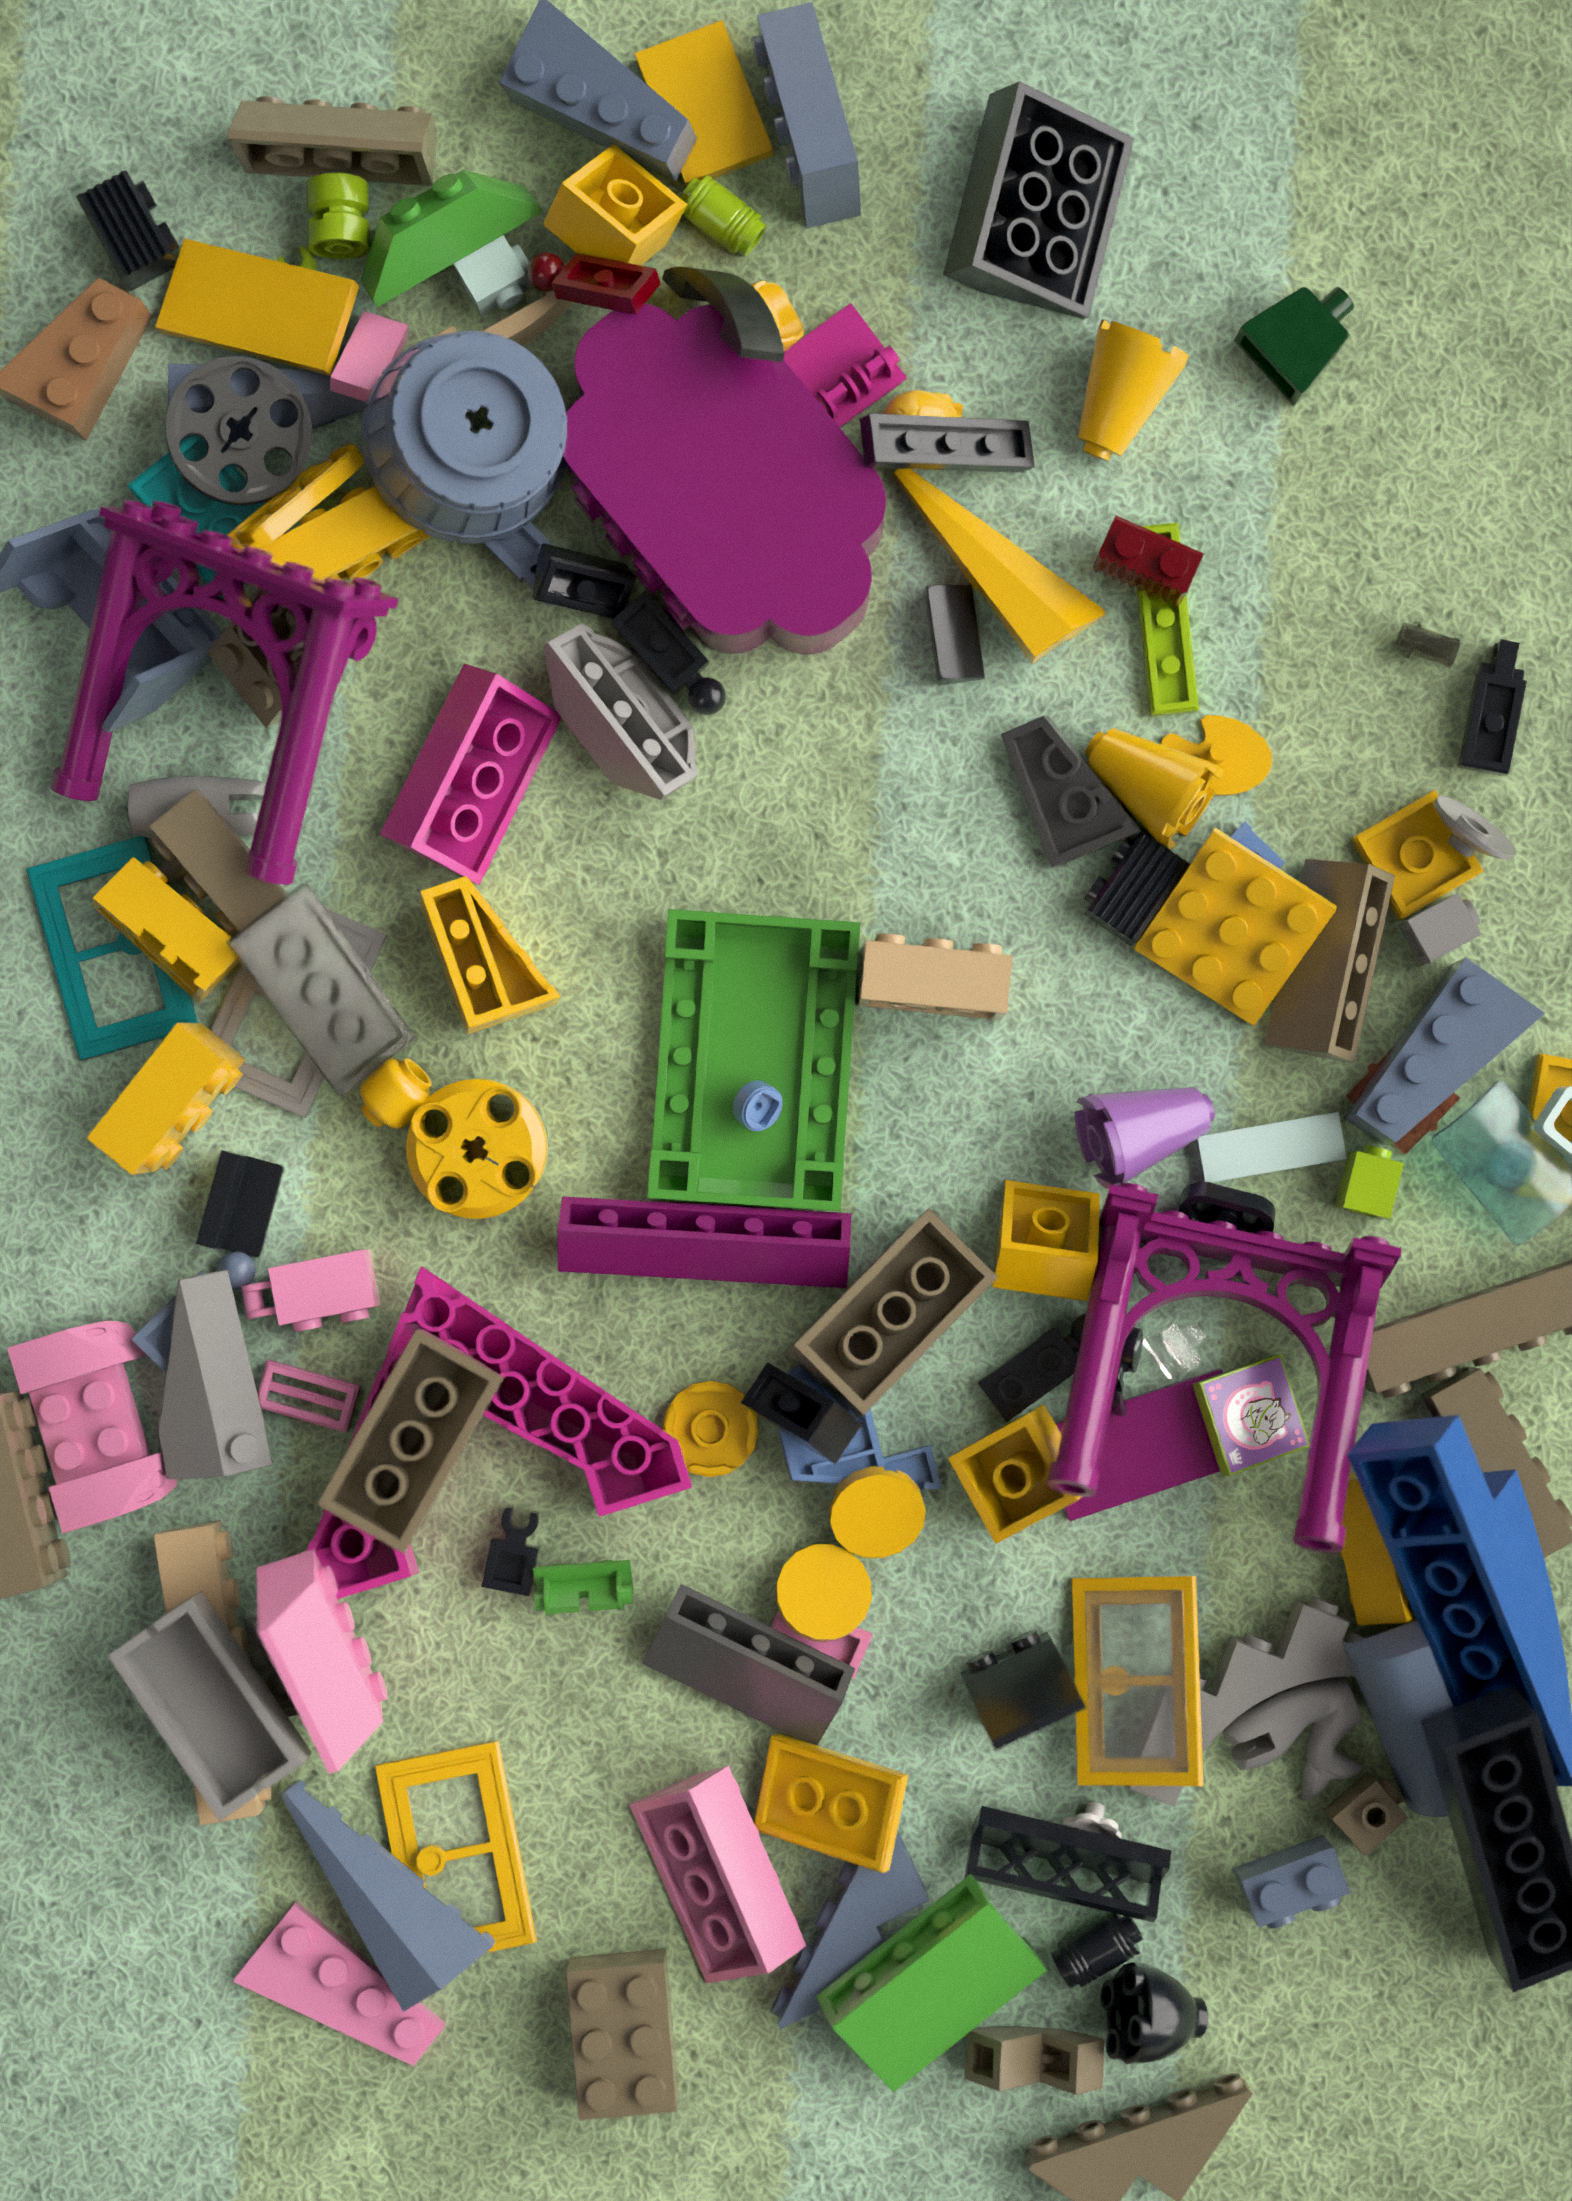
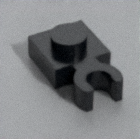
[481,1506,540,1596]

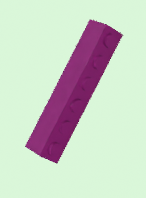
[557,1196,852,1288]

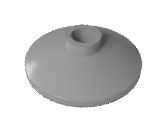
[1434,796,1517,860]

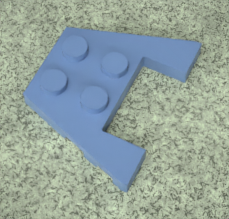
[777,1364,942,1490]

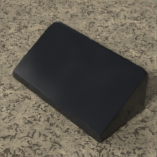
[533,543,636,619]
[924,585,985,686]

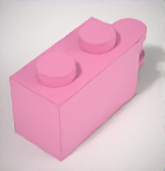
[241,1249,380,1332]

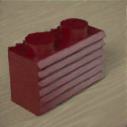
[1093,515,1204,607]

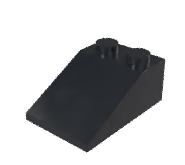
[960,1630,1086,1751]

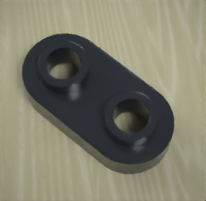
[1179,1182,1276,1234]

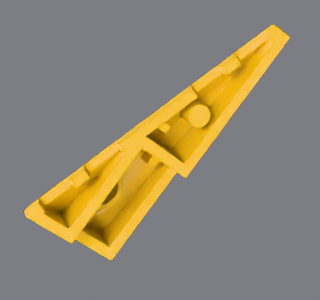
[894,468,1106,664]

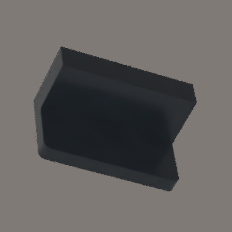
[196,1150,284,1257]

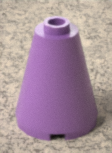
[1074,1087,1215,1189]

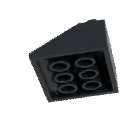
[943,81,1134,319]

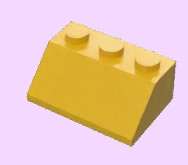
[1340,1472,1416,1625]

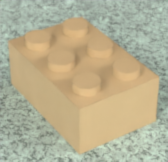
[858,933,1013,1020]

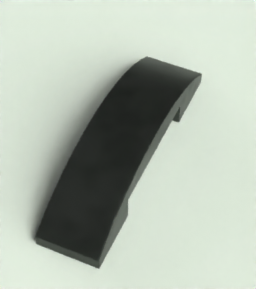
[662,266,785,362]

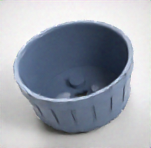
[361,331,567,544]

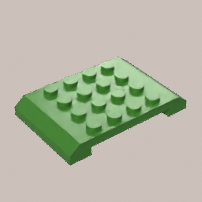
[647,909,861,1211]

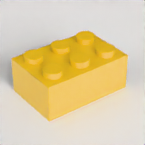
[87,1023,246,1175]

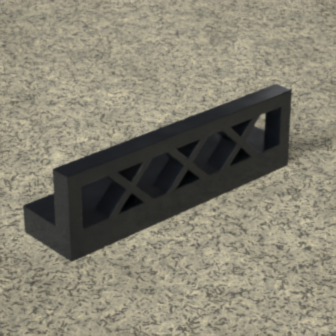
[964,1806,1172,1923]

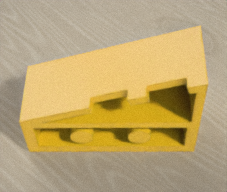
[92,857,245,1004]
[419,876,561,1035]

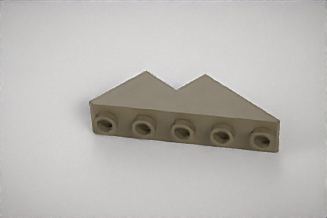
[1024,2073,1253,2201]

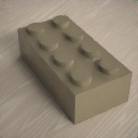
[786,1208,998,1419]
[0,1390,71,1599]

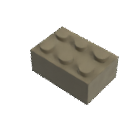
[566,1949,679,2121]

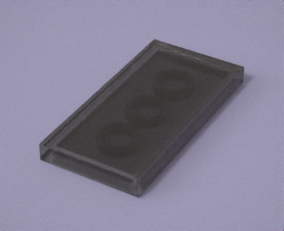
[225,883,416,1097]

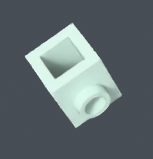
[454,235,530,317]

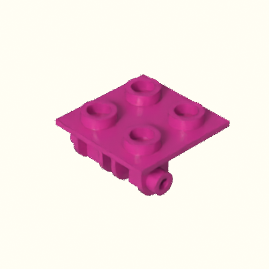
[783,303,907,428]

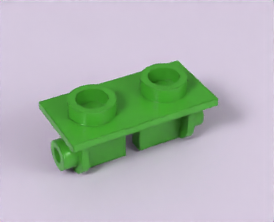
[533,1560,634,1616]

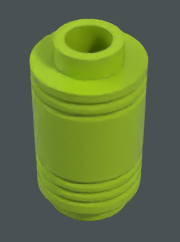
[680,175,767,257]

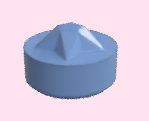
[733,1080,782,1131]

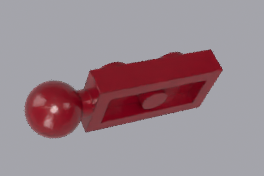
[528,252,661,315]

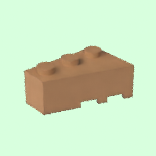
[0,278,152,441]

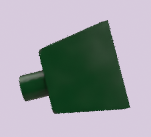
[1234,287,1354,406]

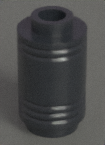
[1051,1913,1144,1988]

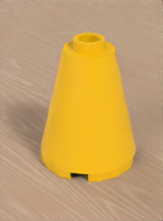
[1077,319,1189,462]
[1085,728,1223,849]

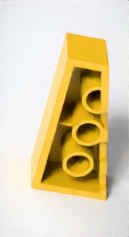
[256,486,431,588]

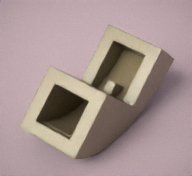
[964,2026,1105,2095]

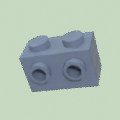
[1233,1835,1350,1929]

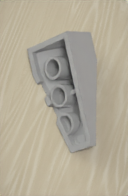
[157,1269,272,1479]

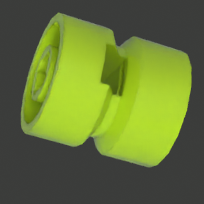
[306,173,370,259]

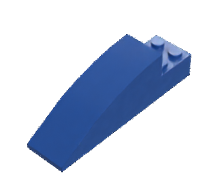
[1347,1415,1572,1787]

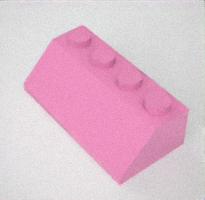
[257,1549,388,1774]
[630,1766,807,1983]

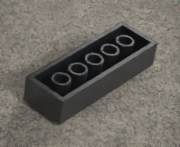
[1421,1685,1572,1993]

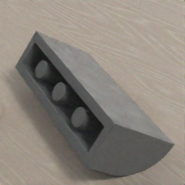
[642,1584,855,1745]

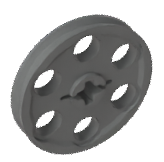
[165,356,312,505]

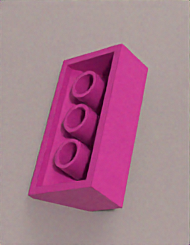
[379,664,562,885]

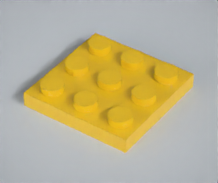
[1134,827,1337,1026]

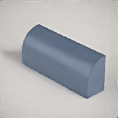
[1344,1620,1453,1817]

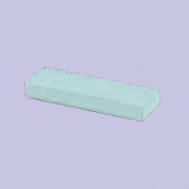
[1195,1112,1347,1183]

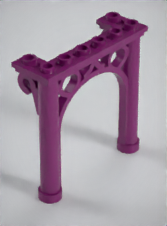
[50,500,398,885]
[1047,1183,1402,1553]

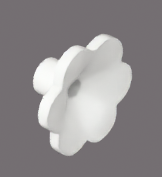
[1062,1802,1122,1839]

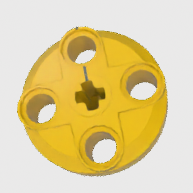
[406,1078,548,1219]

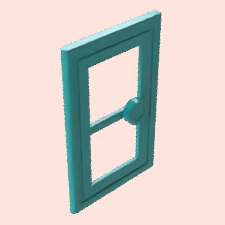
[26,836,198,1061]

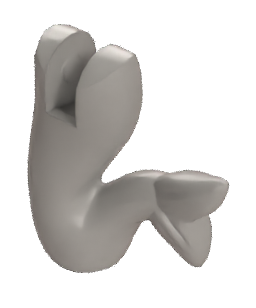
[128,776,266,884]
[1222,1676,1363,1801]

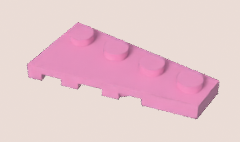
[233,1901,446,2066]

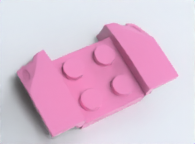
[7,1321,177,1534]

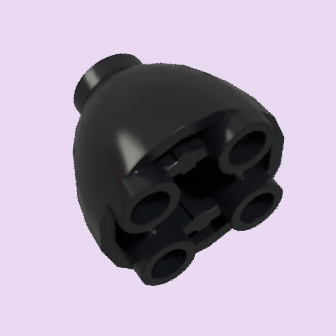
[1100,1962,1208,2064]

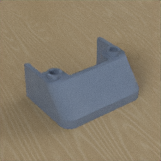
[0,510,222,733]

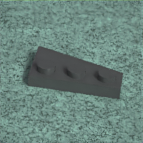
[1001,716,1143,868]

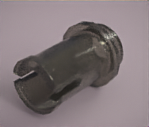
[1395,621,1460,668]

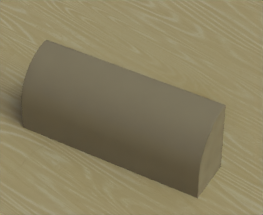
[1265,859,1395,1062]

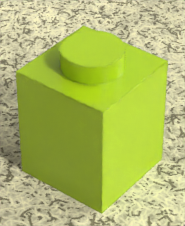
[1334,1145,1404,1219]

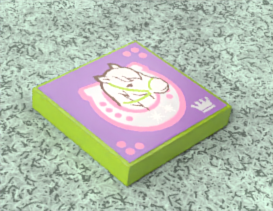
[1192,1354,1310,1476]

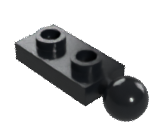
[610,590,726,715]
[978,1313,1086,1422]

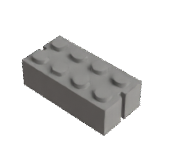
[108,1591,312,1821]

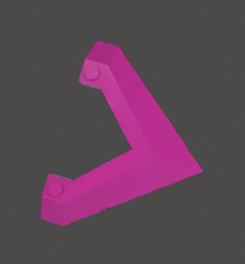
[307,1266,693,1599]

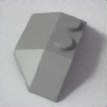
[544,623,698,800]

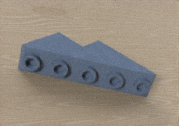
[770,1830,929,2029]

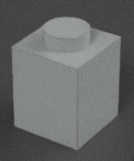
[1398,893,1481,966]

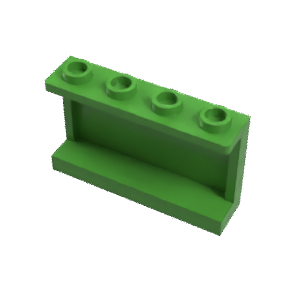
[816,1874,1047,2092]

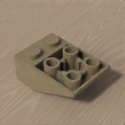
[208,587,303,728]

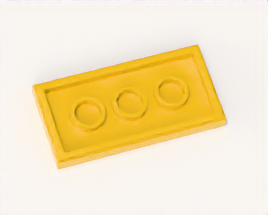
[155,238,360,376]

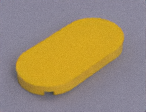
[227,443,365,550]

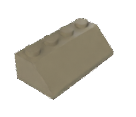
[228,96,437,186]
[317,1329,504,1554]

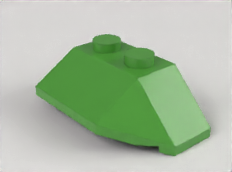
[360,170,542,307]

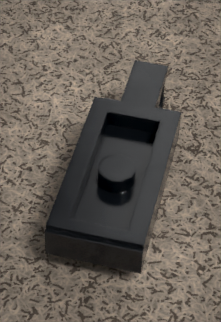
[1458,639,1527,776]

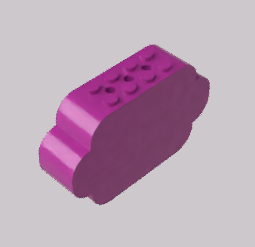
[563,304,886,655]

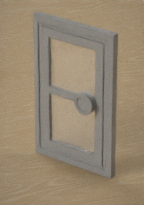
[210,890,388,1118]

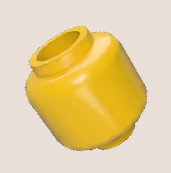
[360,1058,432,1129]

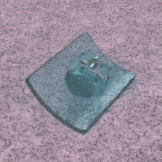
[1432,1080,1572,1246]

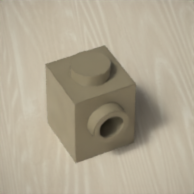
[1324,1772,1408,1856]

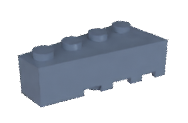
[499,0,697,181]
[751,2,861,229]
[1344,957,1545,1145]

